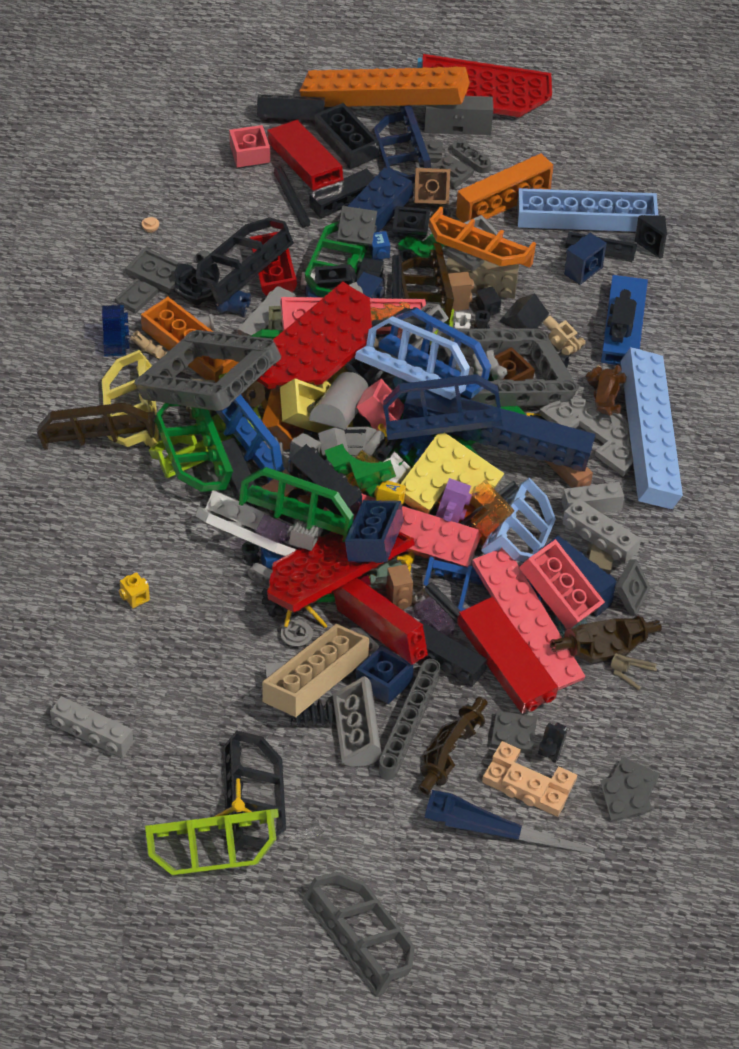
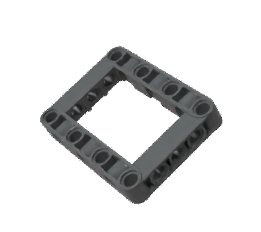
[436,329,578,406]
[134,330,281,411]

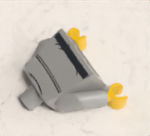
[336,424,387,460]

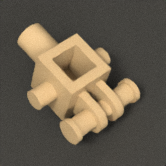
[543,316,585,355]

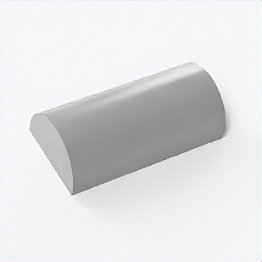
[309,372,368,429]
[333,676,381,767]

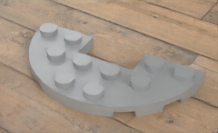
[539,399,633,476]

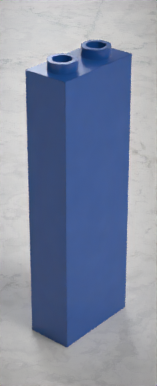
[601,275,648,365]

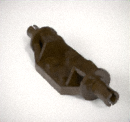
[241,381,268,410]
[550,615,662,663]
[418,697,488,795]

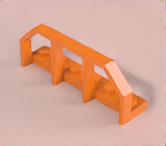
[429,207,536,268]

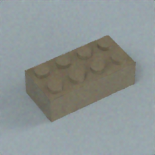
[446,256,520,299]

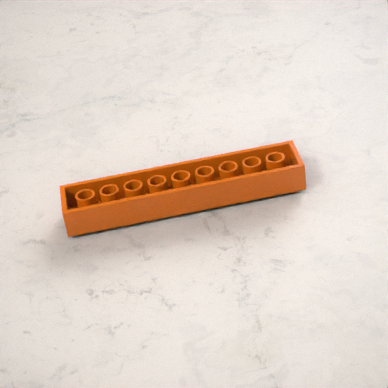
[299,67,470,107]

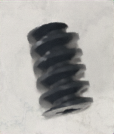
[291,699,332,726]

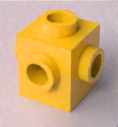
[119,572,150,608]

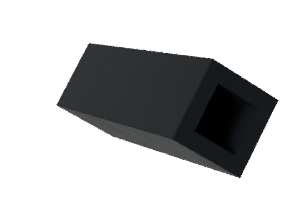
[222,437,258,508]

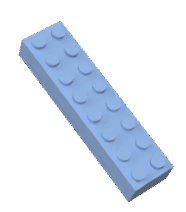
[517,188,658,232]

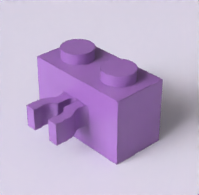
[436,478,472,523]

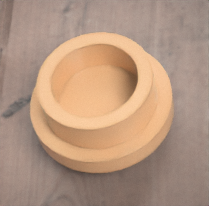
[142,217,159,233]

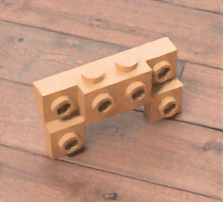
[482,741,577,817]

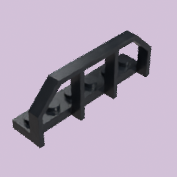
[196,217,294,305]
[223,730,286,854]

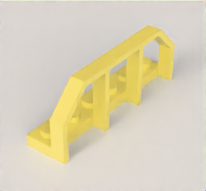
[102,350,159,447]

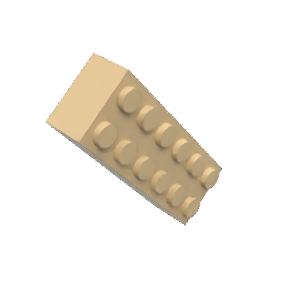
[262,624,369,717]

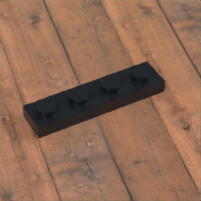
[565,231,637,261]

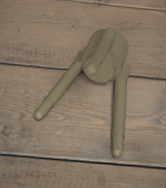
[611,653,657,690]

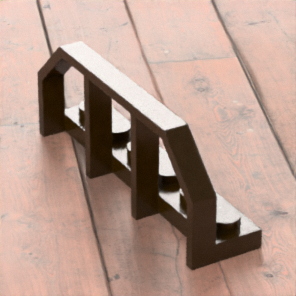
[402,243,454,322]
[37,402,156,450]

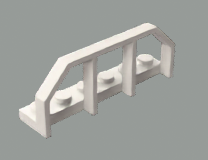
[196,490,300,556]

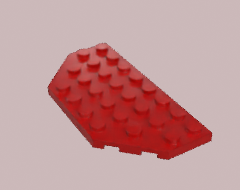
[422,54,552,117]
[256,282,372,389]
[267,531,415,612]

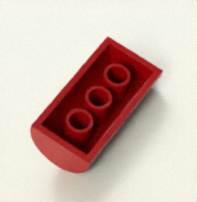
[250,231,297,296]

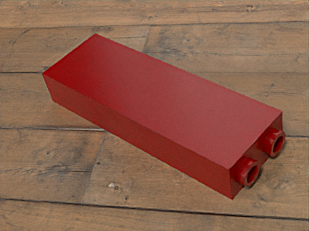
[267,120,344,191]
[333,578,428,665]
[457,597,558,714]

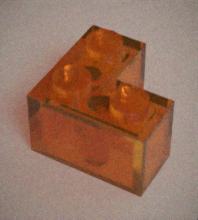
[470,479,515,537]

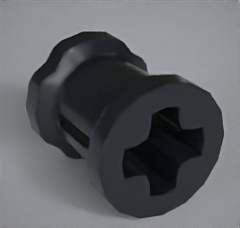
[474,310,491,329]
[242,541,259,566]

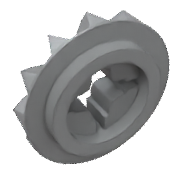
[281,620,313,649]

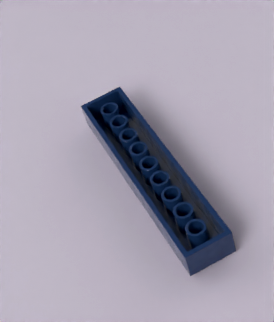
[403,390,596,471]

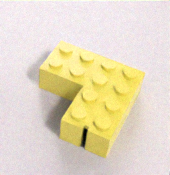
[280,366,353,433]
[401,433,504,514]

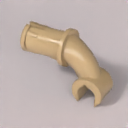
[130,330,168,359]

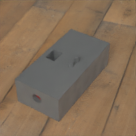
[424,96,493,135]

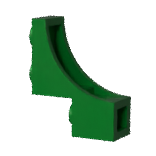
[324,444,396,490]

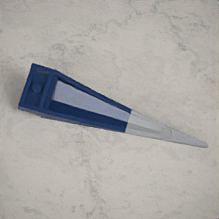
[425,790,594,853]

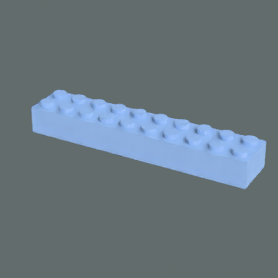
[621,347,683,509]

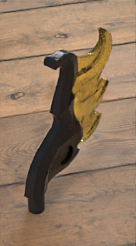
[371,302,439,328]

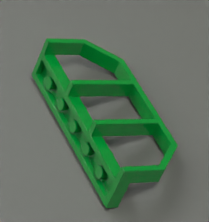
[305,222,368,297]
[155,403,233,492]
[239,467,354,542]

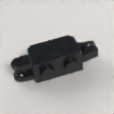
[607,289,637,343]

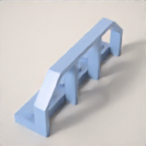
[355,316,470,400]
[481,478,556,562]

